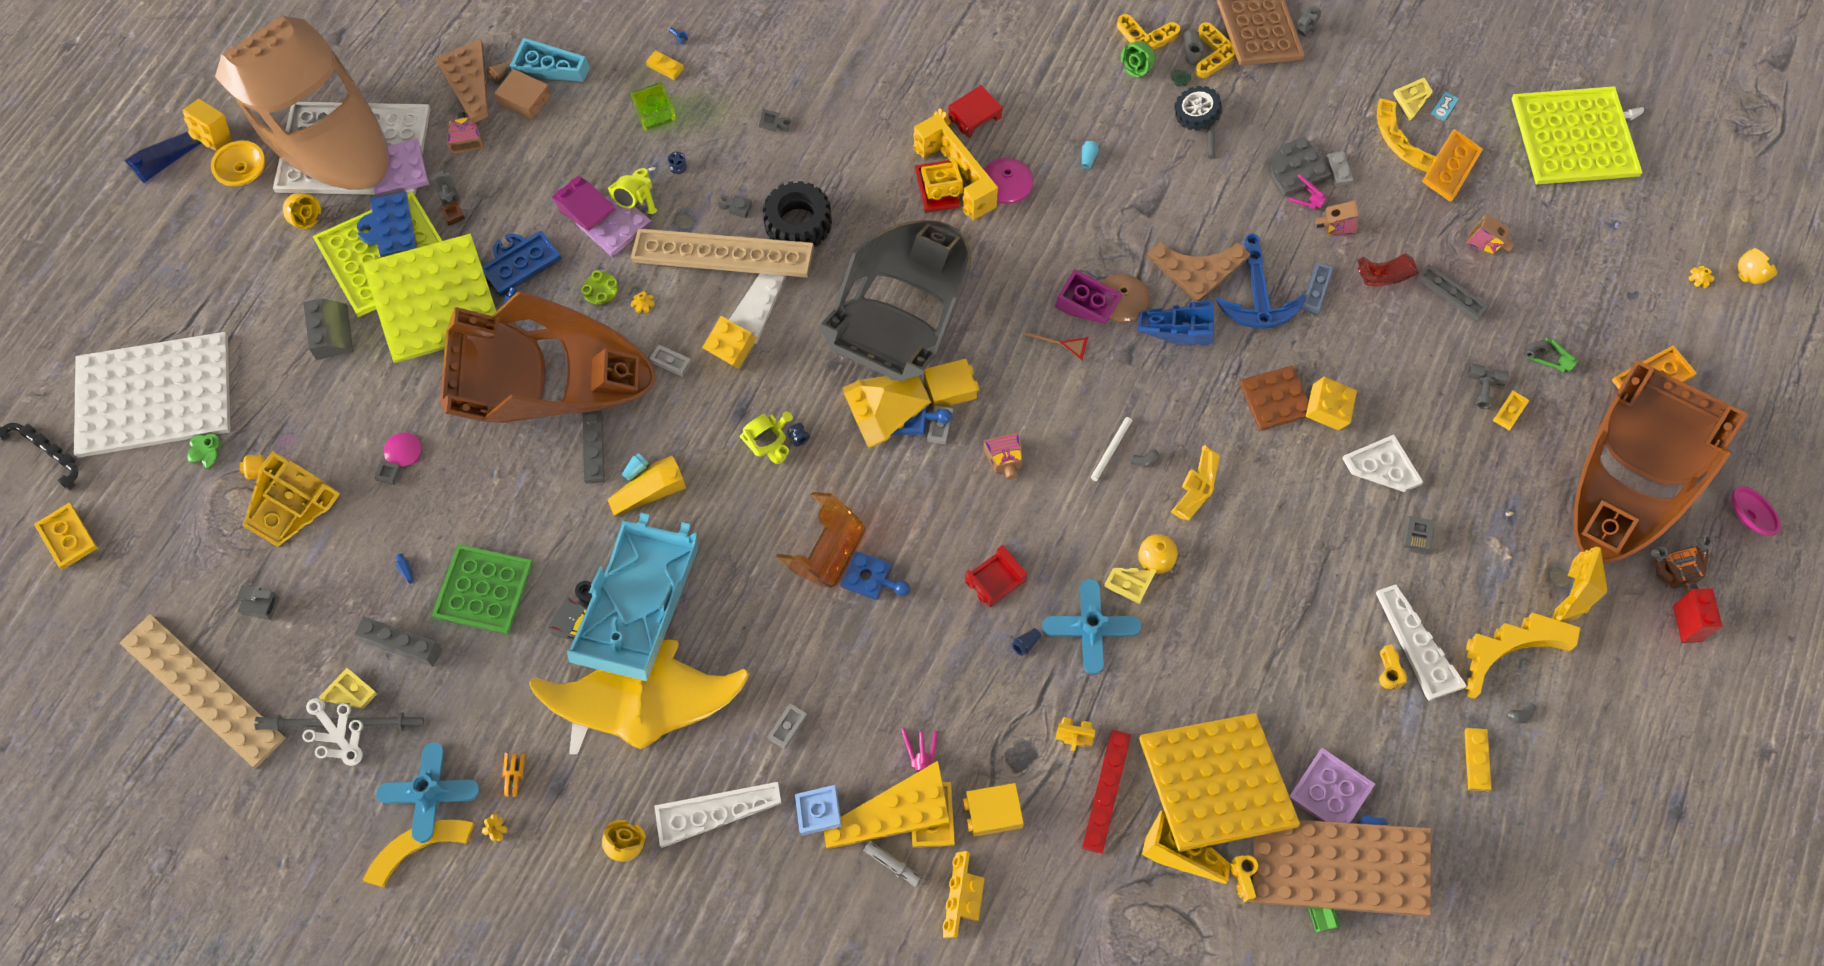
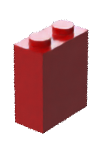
[1673,588,1723,643]

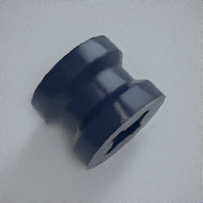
[668,152,687,174]
[787,423,810,447]

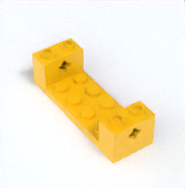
[913,114,998,221]

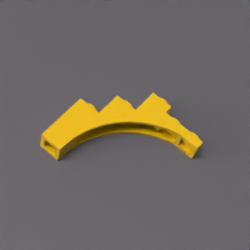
[1466,613,1580,699]

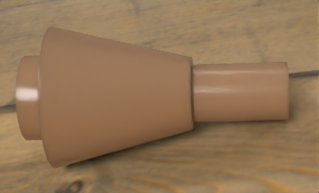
[487,59,513,83]

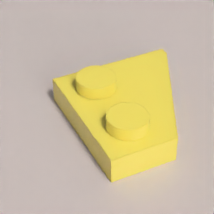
[1393,78,1433,121]
[1104,568,1156,604]
[319,668,377,709]

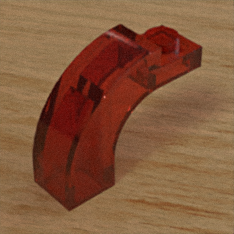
[1357,253,1419,287]

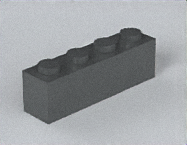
[354,616,442,667]

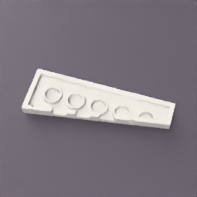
[729,274,786,344]
[1376,585,1467,701]
[654,782,782,848]

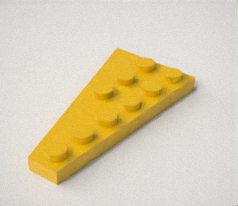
[824,761,950,849]

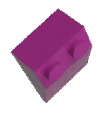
[552,176,616,231]
[1054,269,1123,324]

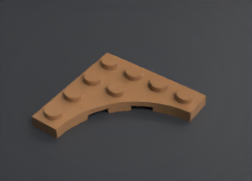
[1147,242,1250,301]

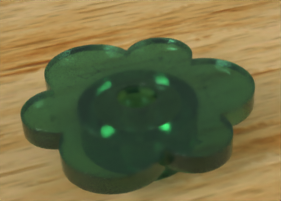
[1171,70,1191,86]

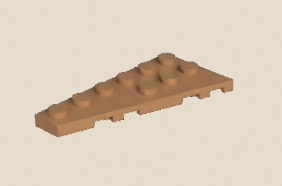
[435,38,489,123]

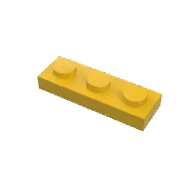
[1464,728,1492,792]

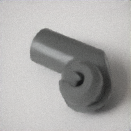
[1131,449,1159,467]

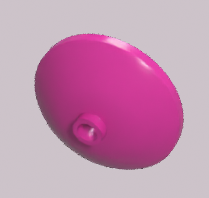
[984,158,1033,204]
[1731,486,1781,536]

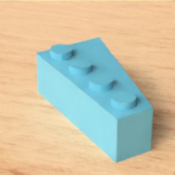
[510,38,590,82]

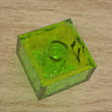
[630,82,676,131]

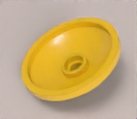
[211,141,265,187]

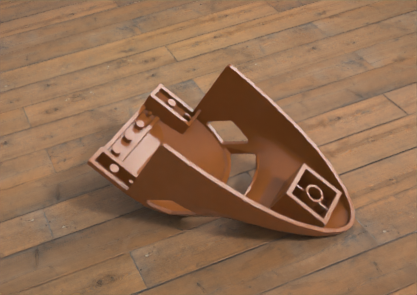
[440,291,655,423]
[1574,360,1748,563]

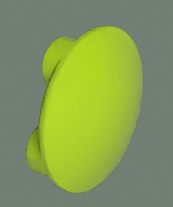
[581,270,618,305]

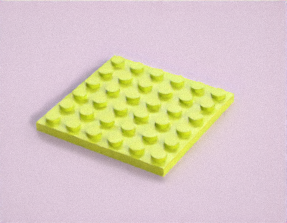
[1511,86,1643,185]
[313,192,442,317]
[362,233,496,364]

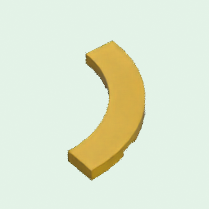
[1377,98,1437,172]
[363,820,475,888]

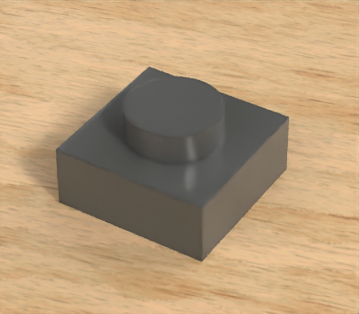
[374,461,401,485]

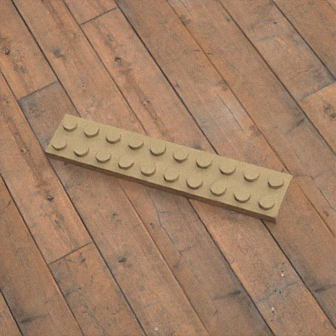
[630,228,814,278]
[120,614,286,769]

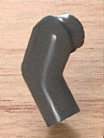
[1525,339,1551,358]
[1507,702,1536,724]

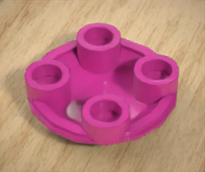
[384,432,422,467]

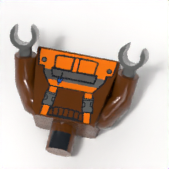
[1651,536,1713,593]

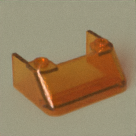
[776,492,865,588]

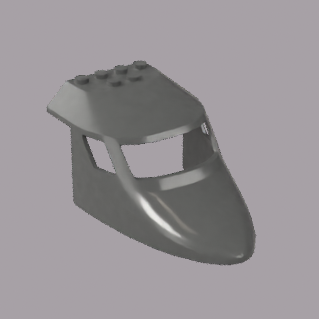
[820,220,972,381]

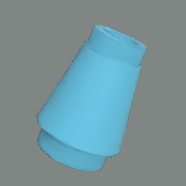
[1081,141,1099,169]
[621,454,649,482]

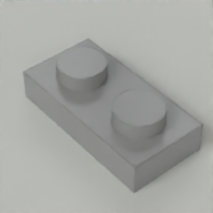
[1326,151,1354,187]
[649,344,692,377]
[927,405,953,445]
[767,704,807,749]

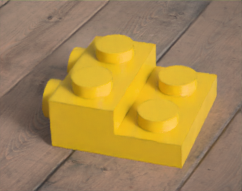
[921,162,963,200]

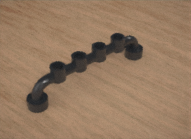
[0,423,79,491]

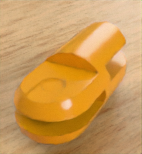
[502,753,526,797]

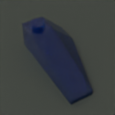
[122,132,202,183]

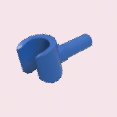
[669,27,688,44]

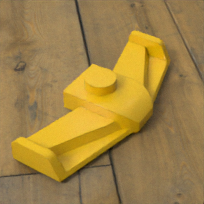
[1171,445,1221,521]

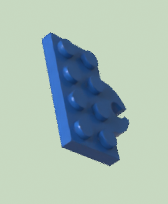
[357,192,417,258]
[482,231,562,296]

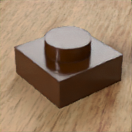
[441,202,465,225]

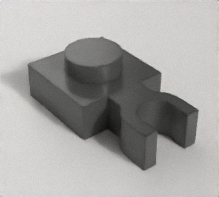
[759,109,791,132]
[718,195,752,218]

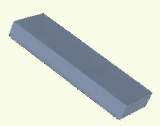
[1301,262,1334,314]

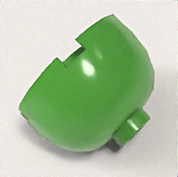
[1121,41,1156,77]

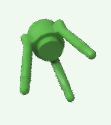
[1527,338,1579,373]

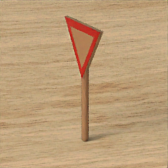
[1025,332,1088,361]

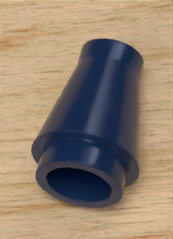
[1012,628,1041,656]

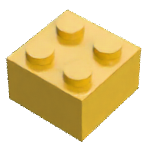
[183,99,232,151]
[702,316,758,369]
[1306,376,1357,431]

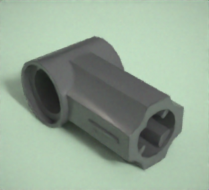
[1184,29,1203,65]

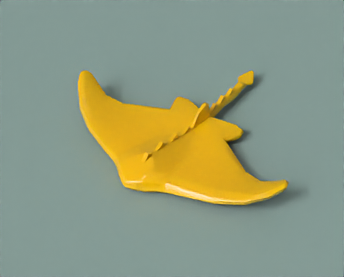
[529,639,749,750]

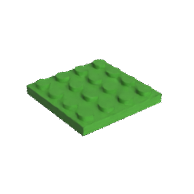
[432,544,533,635]

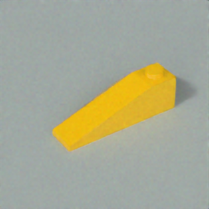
[607,455,686,517]
[1142,810,1230,884]

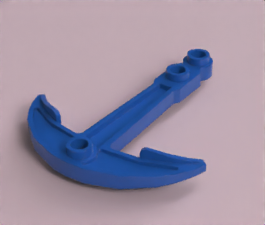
[1216,233,1306,329]

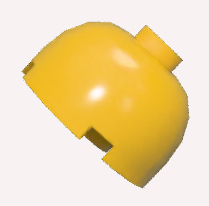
[283,192,321,229]
[1738,248,1777,285]
[1138,534,1178,574]
[602,820,646,862]

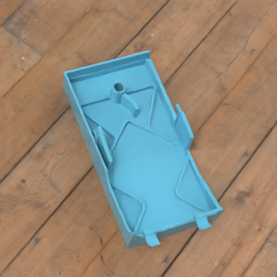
[567,513,698,681]

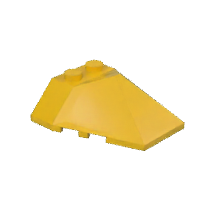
[842,376,931,449]
[243,451,340,547]
[1552,547,1607,623]

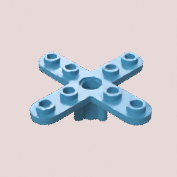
[1042,579,1141,675]
[376,742,480,843]

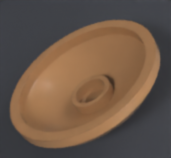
[1100,274,1150,323]

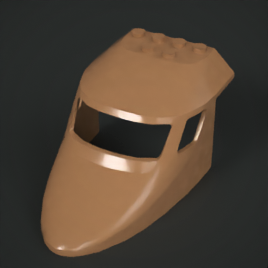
[215,16,389,190]

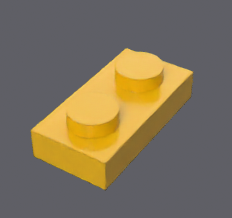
[646,50,684,80]
[1493,391,1529,430]

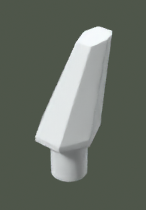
[1623,107,1644,120]

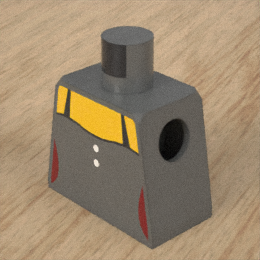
[548,596,587,641]

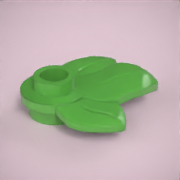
[187,434,221,469]

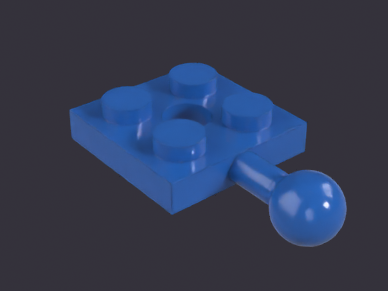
[891,405,952,435]
[840,551,910,600]

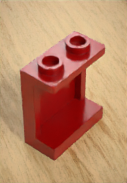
[948,85,1003,138]
[965,545,1027,608]

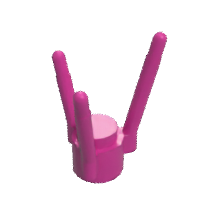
[1288,174,1327,210]
[902,728,938,772]

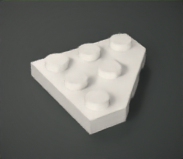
[1342,435,1423,492]

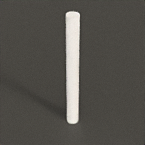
[1091,417,1132,481]

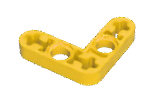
[1117,14,1180,50]
[1195,22,1236,78]

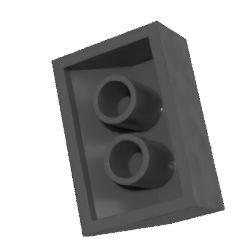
[303,298,353,360]

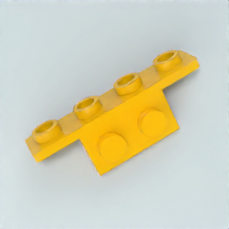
[943,851,985,938]

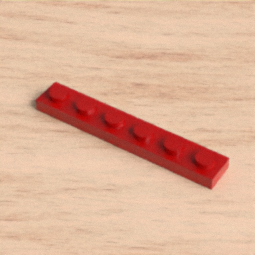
[1082,729,1132,854]

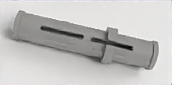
[863,840,923,888]

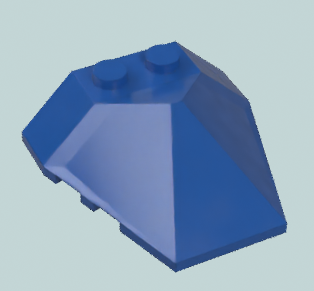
[1137,300,1214,346]

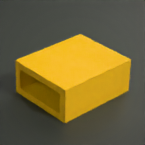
[923,359,979,409]
[963,783,1024,837]

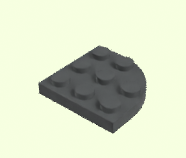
[1271,136,1332,197]

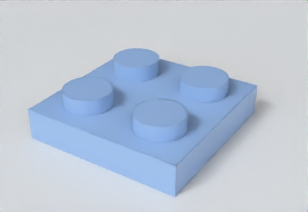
[795,785,842,836]

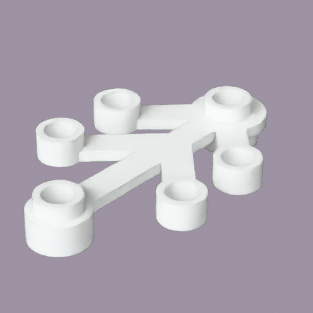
[302,698,363,766]

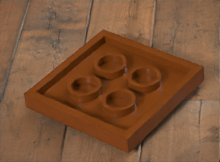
[1239,365,1309,431]

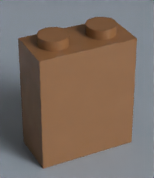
[494,69,551,120]

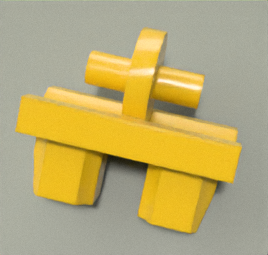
[1055,717,1095,751]

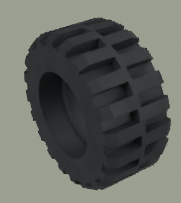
[763,181,832,247]

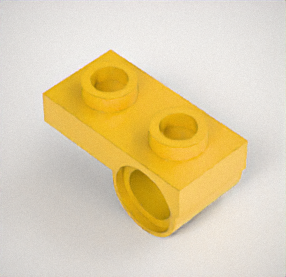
[1379,644,1407,689]
[1230,855,1258,903]

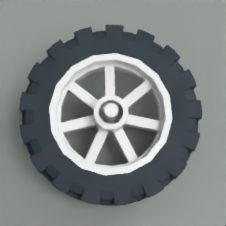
[1174,86,1222,131]

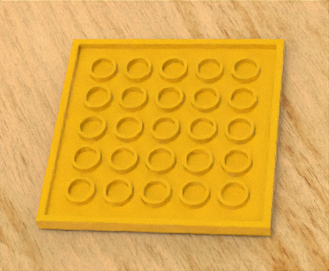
[1139,713,1300,852]

